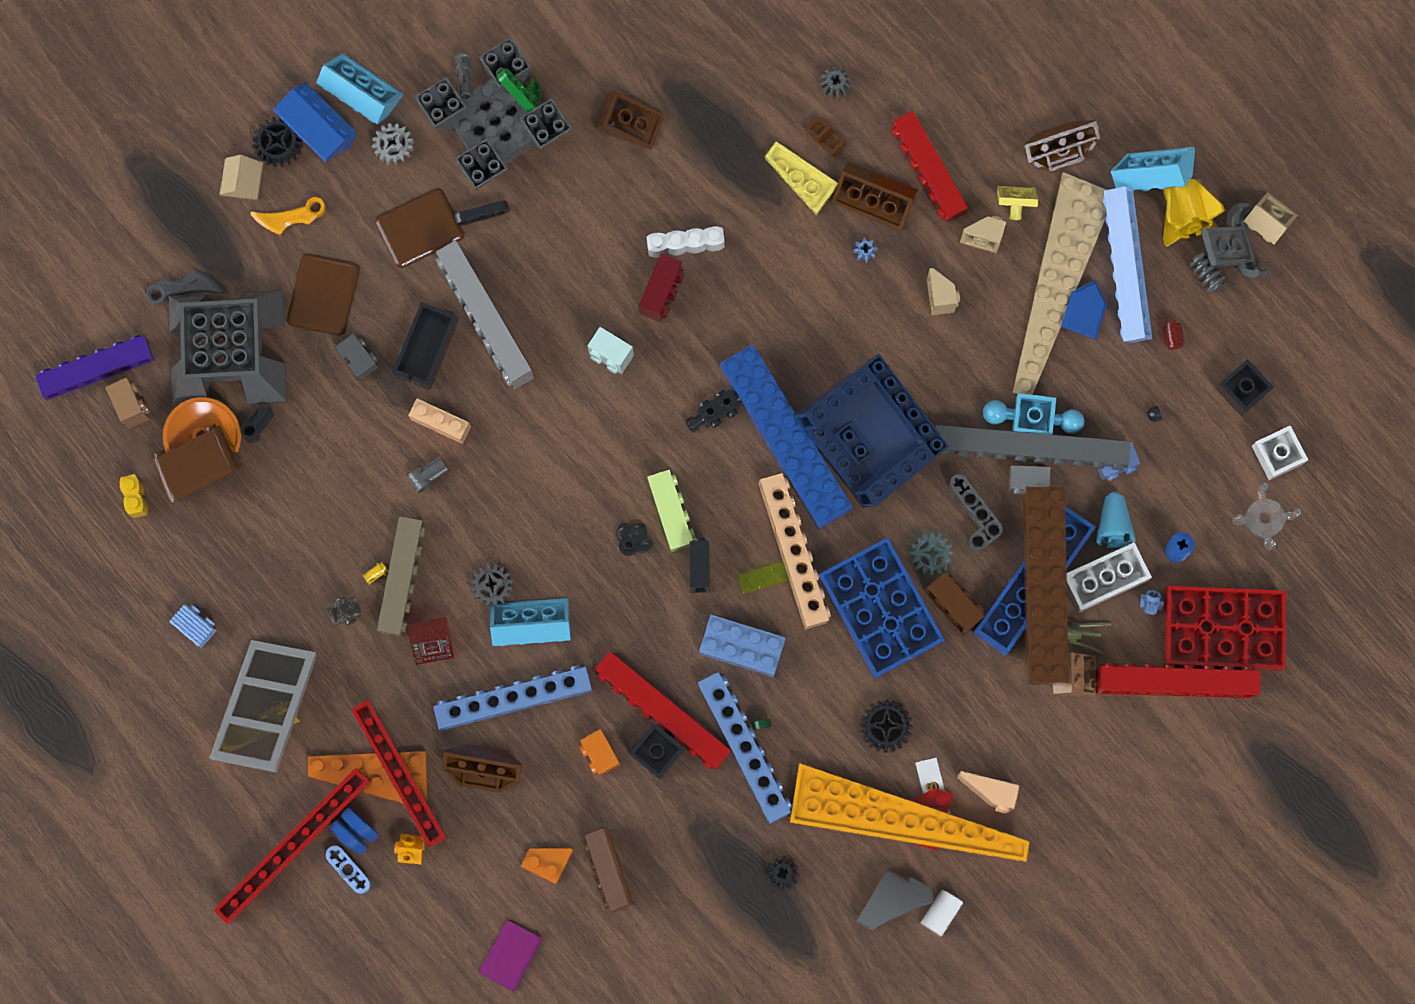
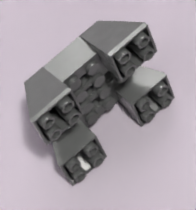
[414,37,572,190]
[169,289,287,408]

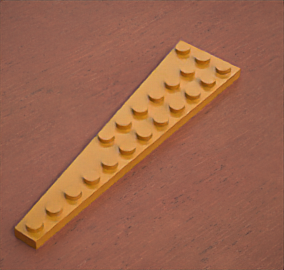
[790,763,1029,861]

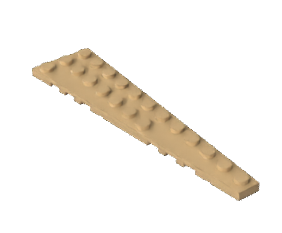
[1012,172,1107,395]

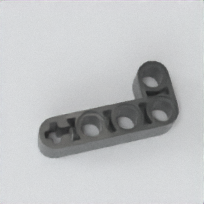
[949,474,1003,552]

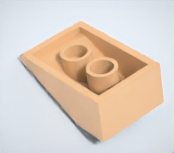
[957,771,1019,814]

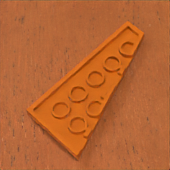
[308,751,428,804]

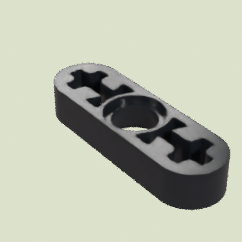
[454,201,510,226]

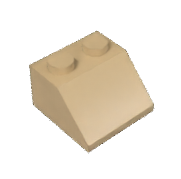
[1244,192,1298,244]
[960,216,1006,253]
[927,268,960,315]

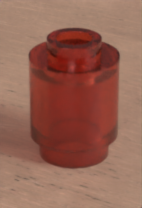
[1162,320,1185,350]

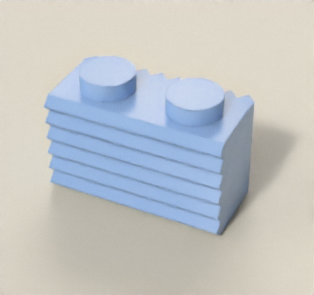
[169,604,217,648]

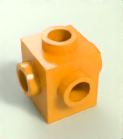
[394,834,425,864]

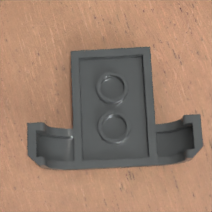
[1201,203,1271,278]

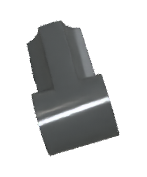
[407,456,449,493]

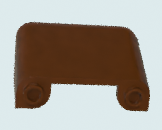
[152,424,243,503]

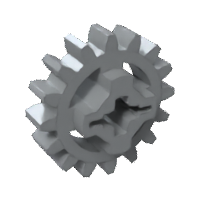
[372,123,414,165]

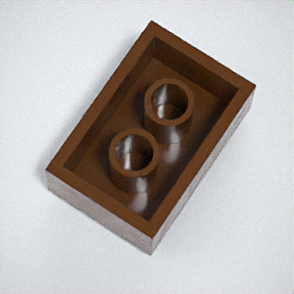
[925,572,984,636]

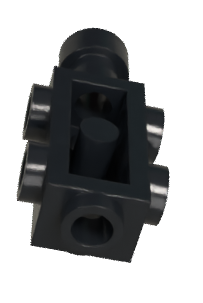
[685,389,741,433]

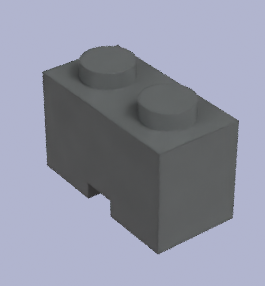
[335,334,378,381]

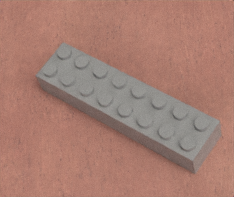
[435,240,534,390]

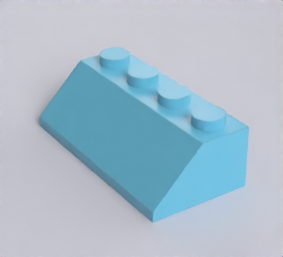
[316,53,403,124]
[1111,147,1195,191]
[490,598,571,646]

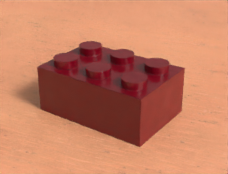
[639,254,685,323]

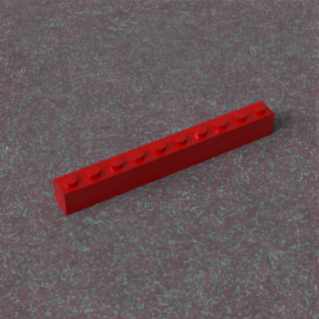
[213,768,373,924]

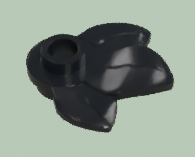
[616,522,653,556]

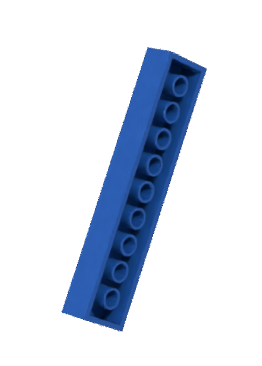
[720,344,853,530]

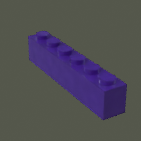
[35,335,155,400]

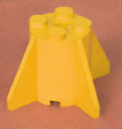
[1163,179,1225,247]

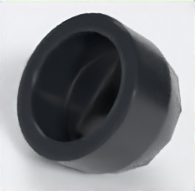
[1147,405,1163,422]

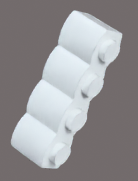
[647,227,724,257]

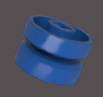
[329,807,380,856]

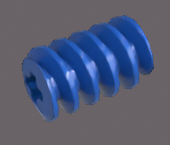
[1164,532,1195,562]

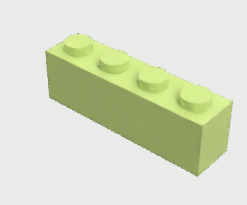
[647,470,695,553]

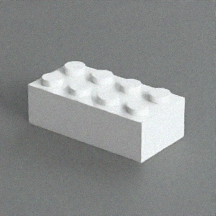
[1067,543,1152,613]

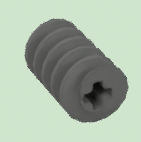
[1190,251,1228,294]

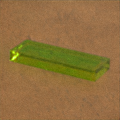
[737,561,791,595]

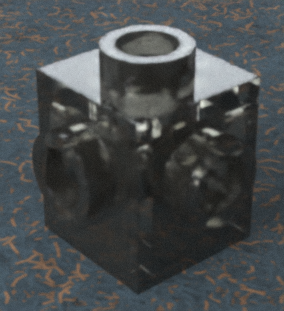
[327,596,363,626]

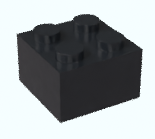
[1216,359,1274,417]
[629,723,685,780]

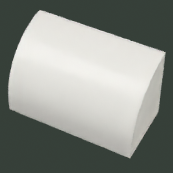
[921,890,963,936]

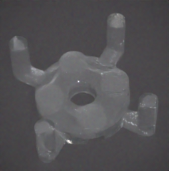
[1232,483,1301,551]

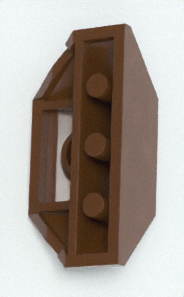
[1024,120,1101,172]
[442,744,522,793]

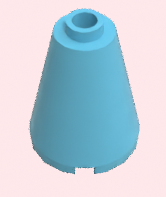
[1096,492,1136,548]

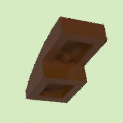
[805,116,847,157]

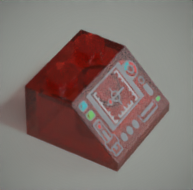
[407,617,455,665]

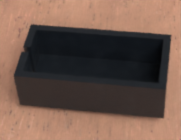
[392,302,459,390]

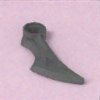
[146,269,223,305]

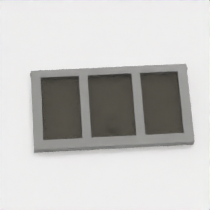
[209,640,317,773]

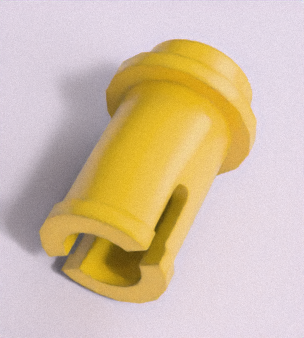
[363,562,388,585]

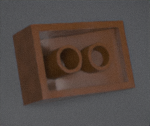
[595,91,665,149]

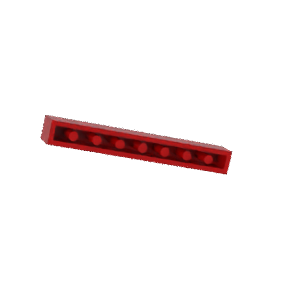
[595,651,731,770]
[351,700,448,848]

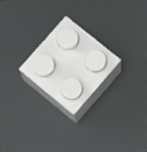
[1252,426,1308,480]

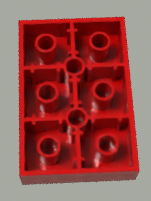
[1163,586,1286,672]

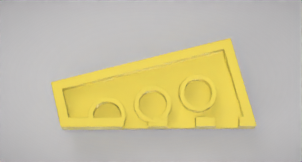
[765,142,838,215]

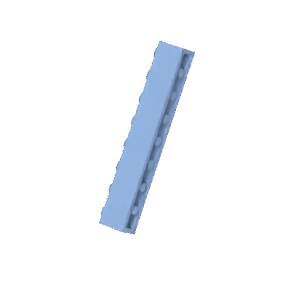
[1103,186,1152,343]

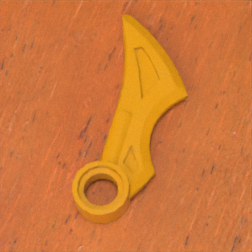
[251,197,326,235]

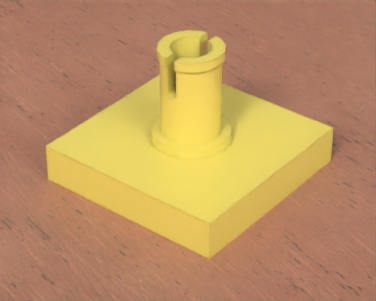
[997,186,1038,220]

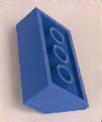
[273,82,357,162]

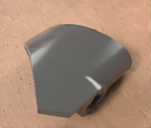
[857,868,934,930]

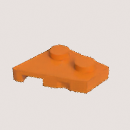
[521,848,573,884]

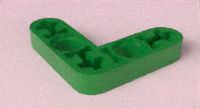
[497,68,542,113]

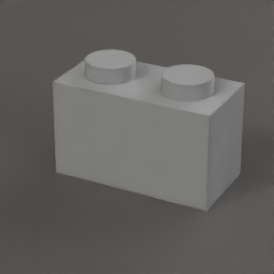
[1009,466,1050,495]

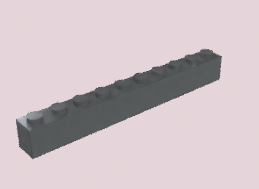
[935,425,1130,471]

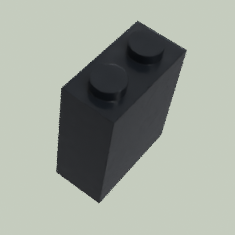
[690,538,710,593]

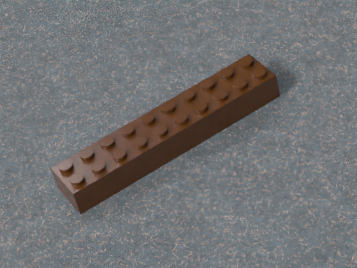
[1023,487,1069,685]

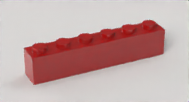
[891,111,968,223]

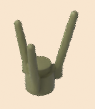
[1068,622,1112,655]

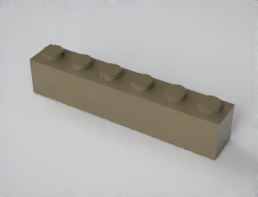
[377,516,426,637]

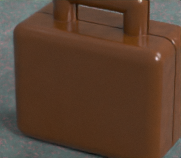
[375,188,464,268]
[287,254,360,336]

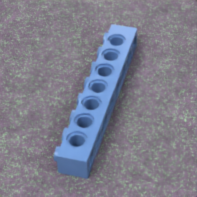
[433,665,593,731]
[698,672,792,824]

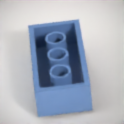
[699,615,785,677]

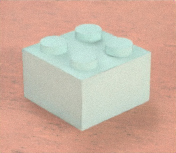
[588,327,634,374]

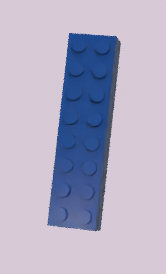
[973,506,1095,656]

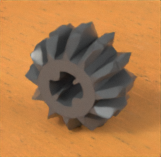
[820,66,852,99]

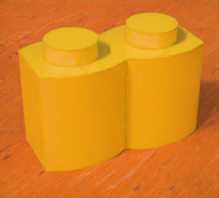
[120,474,148,518]

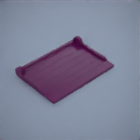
[478,920,542,992]

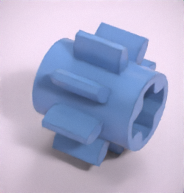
[853,238,877,263]
[1140,590,1164,615]

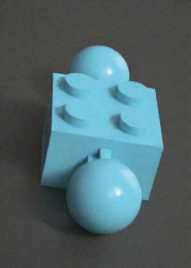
[983,393,1085,435]

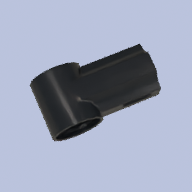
[240,404,275,443]

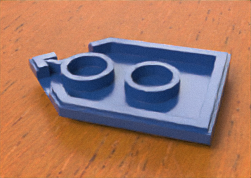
[1061,280,1107,340]

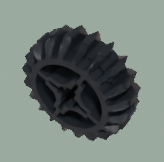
[252,117,304,168]
[859,700,913,753]

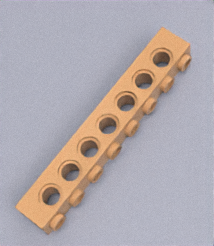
[758,473,831,630]

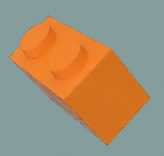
[579,729,620,776]

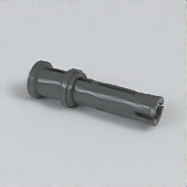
[455,52,472,102]

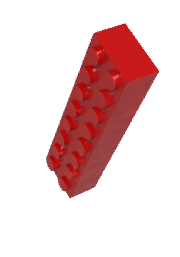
[1096,663,1260,699]

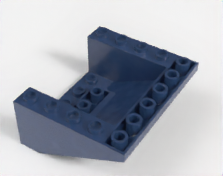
[793,354,949,508]

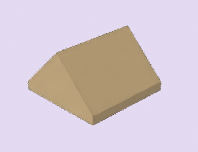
[220,155,263,200]

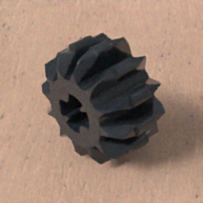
[766,857,800,891]

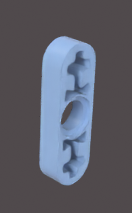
[326,846,371,894]

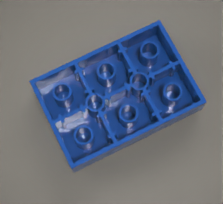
[819,538,944,680]

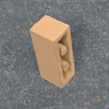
[408,399,471,444]

